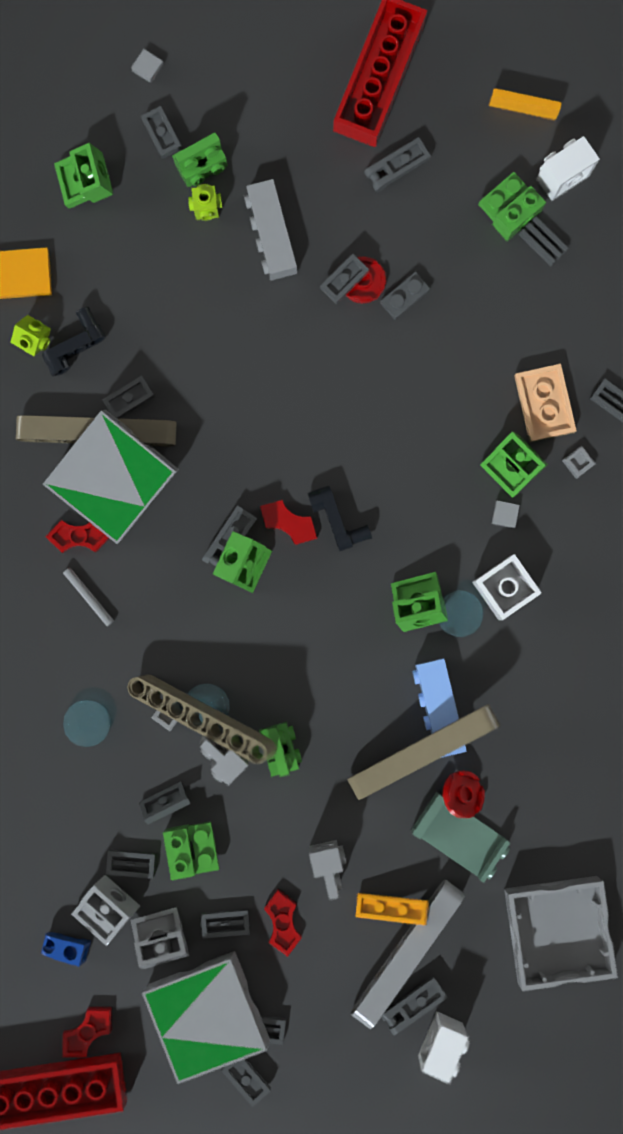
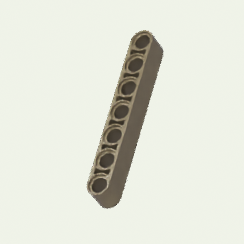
[16,416,177,447]
[127,674,277,764]
[347,704,501,800]

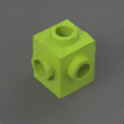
[188,184,222,220]
[10,315,51,356]

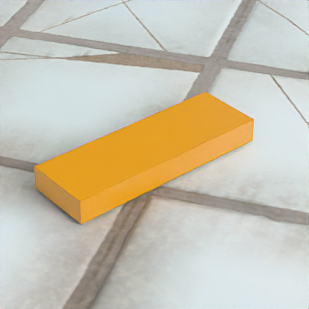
[489,88,561,120]
[356,893,429,925]

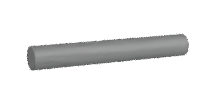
[63,567,114,627]

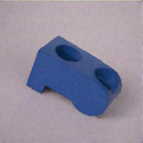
[41,932,91,967]

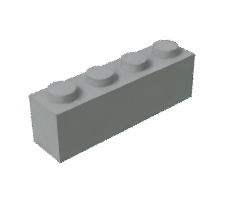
[244,179,297,281]

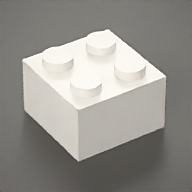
[537,136,599,201]
[472,554,541,620]
[418,1011,469,1083]

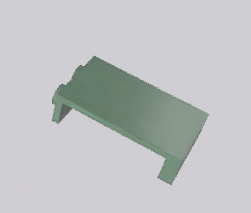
[411,792,510,883]

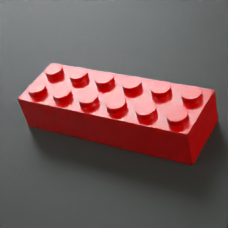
[333,0,428,148]
[0,1053,127,1130]

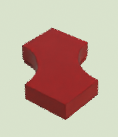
[260,500,317,545]
[45,520,110,553]
[264,889,302,957]
[62,1007,112,1058]

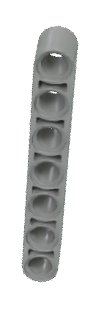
[351,880,465,1029]

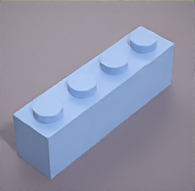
[412,658,467,758]

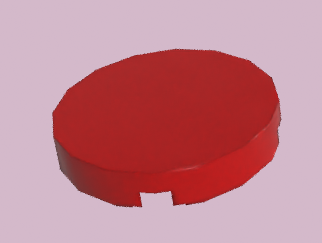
[345,256,386,304]
[443,770,485,819]

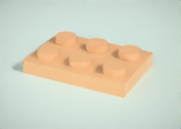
[514,364,577,442]

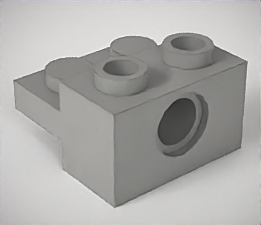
[200,735,249,786]
[309,840,346,900]
[71,875,140,946]
[130,907,189,969]

